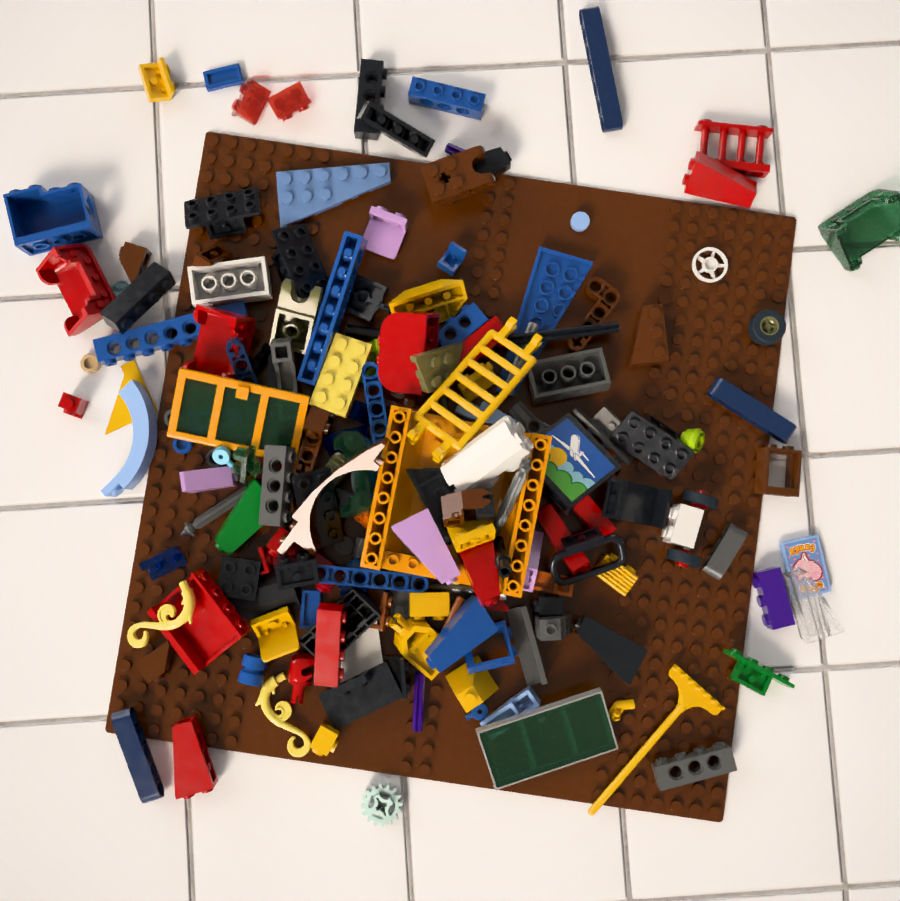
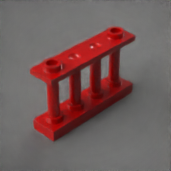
[694,119,774,178]

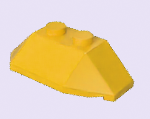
[388,279,468,323]

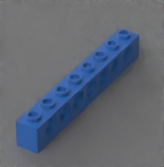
[297,231,368,386]
[93,300,250,366]

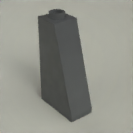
[533,613,573,641]

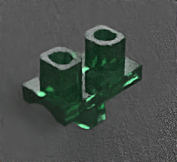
[232,445,263,484]

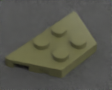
[410,343,463,393]

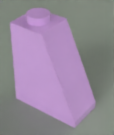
[179,466,239,493]
[523,530,544,593]

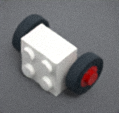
[661,490,719,568]

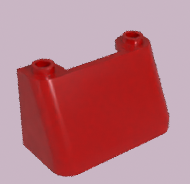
[36,243,116,337]
[182,304,255,394]

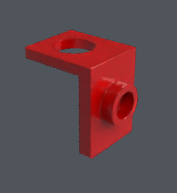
[258,547,273,575]

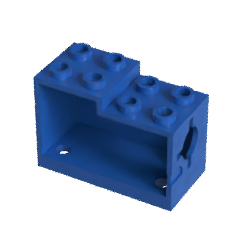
[3,182,103,256]

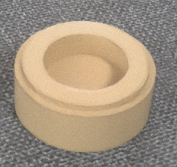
[80,354,101,374]

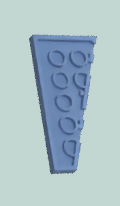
[276,163,391,228]

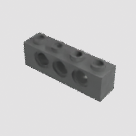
[258,445,297,527]
[651,742,737,791]

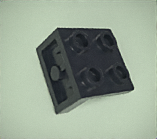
[272,550,319,591]
[218,556,264,601]
[382,655,412,700]

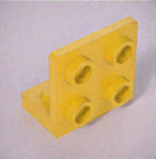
[446,520,496,553]

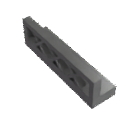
[506,605,548,686]

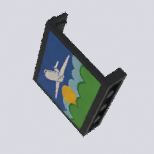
[540,412,622,516]

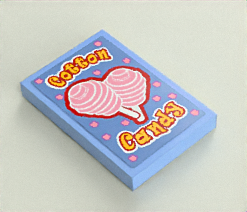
[779,535,831,599]

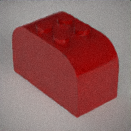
[376,311,440,395]

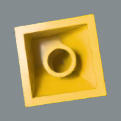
[445,655,499,713]

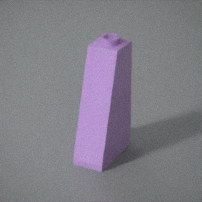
[391,508,460,585]

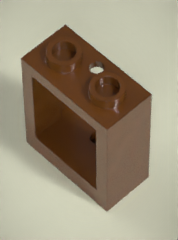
[754,444,802,497]

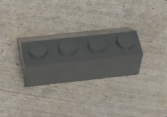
[527,347,611,405]

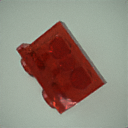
[231,79,271,126]
[267,81,312,122]

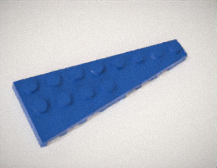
[496,246,593,397]

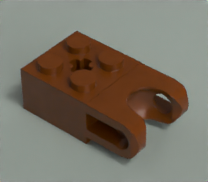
[420,145,496,209]

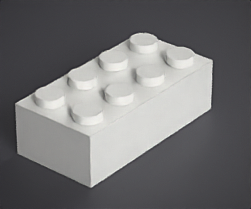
[187,256,273,308]

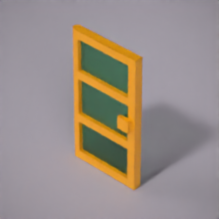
[167,368,310,464]

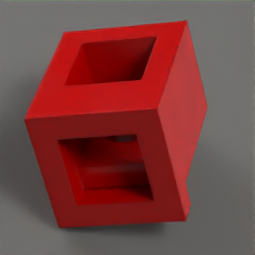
[58,392,89,419]

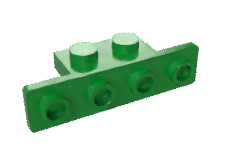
[722,648,795,696]

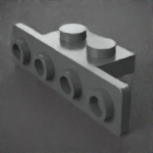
[573,405,633,465]

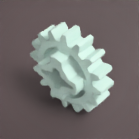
[360,781,403,827]

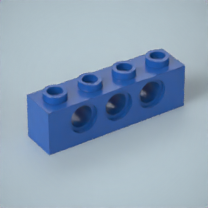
[408,76,486,121]
[438,302,488,347]

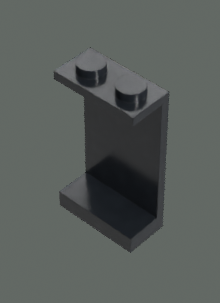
[602,477,672,529]

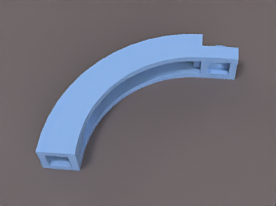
[101,380,157,497]

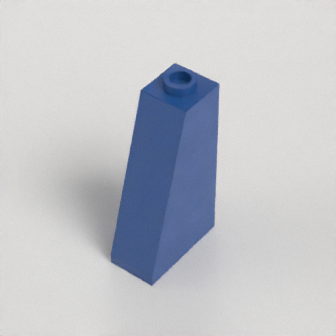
[425,594,499,673]

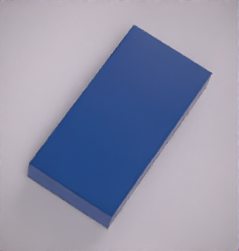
[203,63,244,92]
[300,589,322,629]

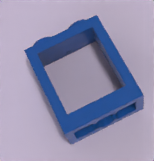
[464,621,518,674]

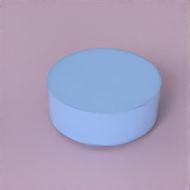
[570,212,590,232]

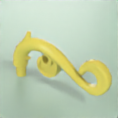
[127,580,196,648]
[255,672,311,757]

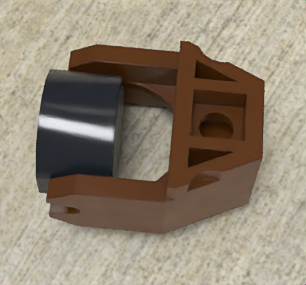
[441,488,495,528]

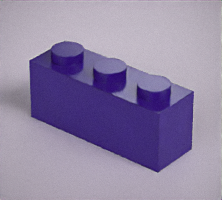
[752,567,795,630]

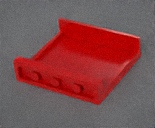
[146,567,251,675]

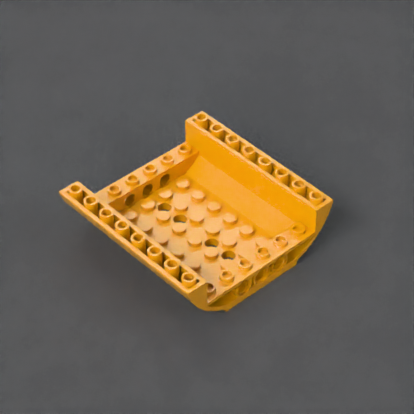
[360,405,552,598]

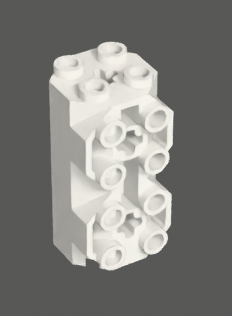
[440,415,534,492]

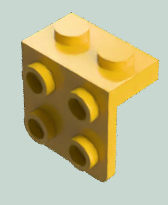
[250,606,300,662]

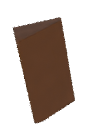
[192,244,233,266]

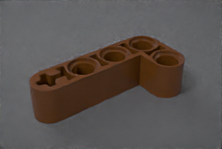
[566,277,620,353]

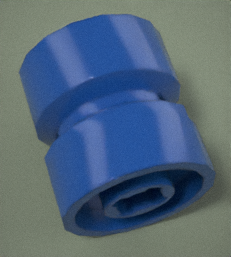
[237,653,268,687]

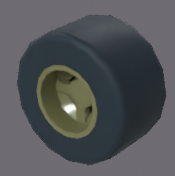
[747,309,786,346]

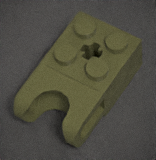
[269,278,323,354]

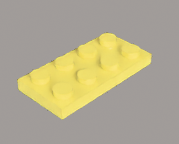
[309,333,373,418]

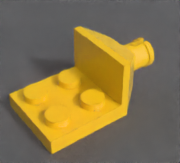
[388,613,439,681]

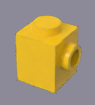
[309,722,340,756]

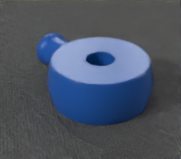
[465,702,489,720]

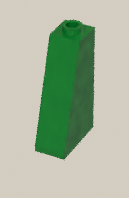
[215,477,279,556]

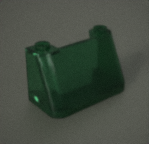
[818,189,900,271]
[333,431,377,518]

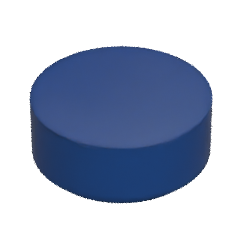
[173,438,194,454]

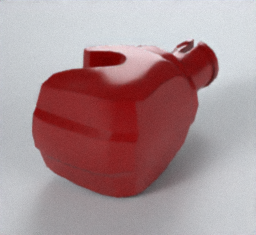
[288,652,315,704]

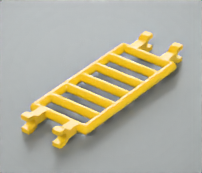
[406,316,543,464]

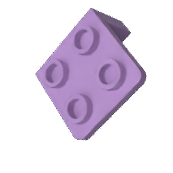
[363,206,408,259]

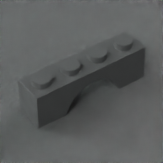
[270,337,300,420]

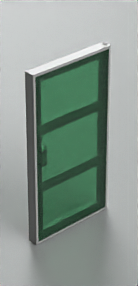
[475,687,618,790]

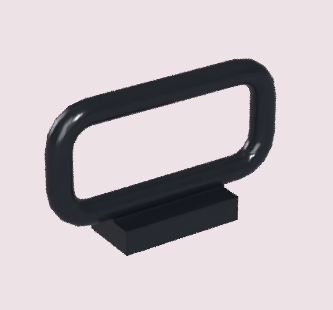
[549,526,627,586]

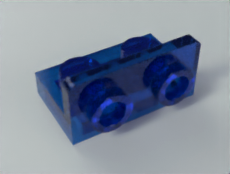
[138,546,188,580]

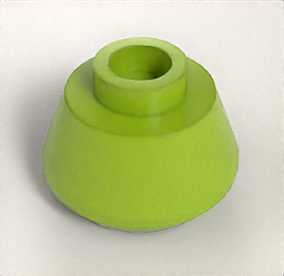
[680,428,705,453]

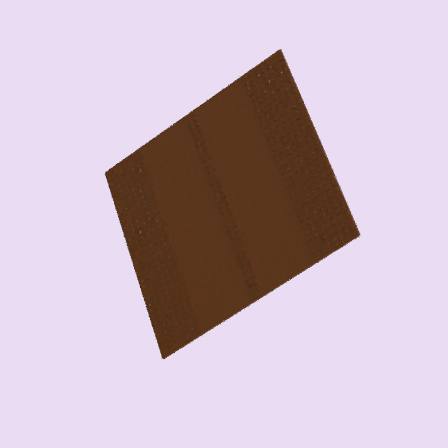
[105,132,796,822]

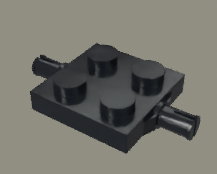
[345,274,391,323]

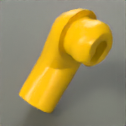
[609,699,635,721]

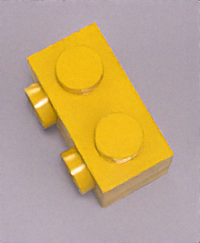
[409,592,450,620]

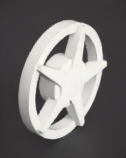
[692,247,728,283]

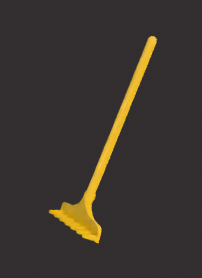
[588,663,725,816]

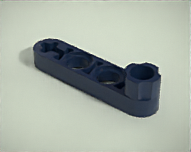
[226,337,261,412]

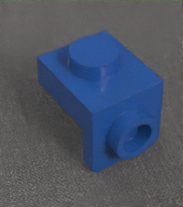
[436,241,468,276]

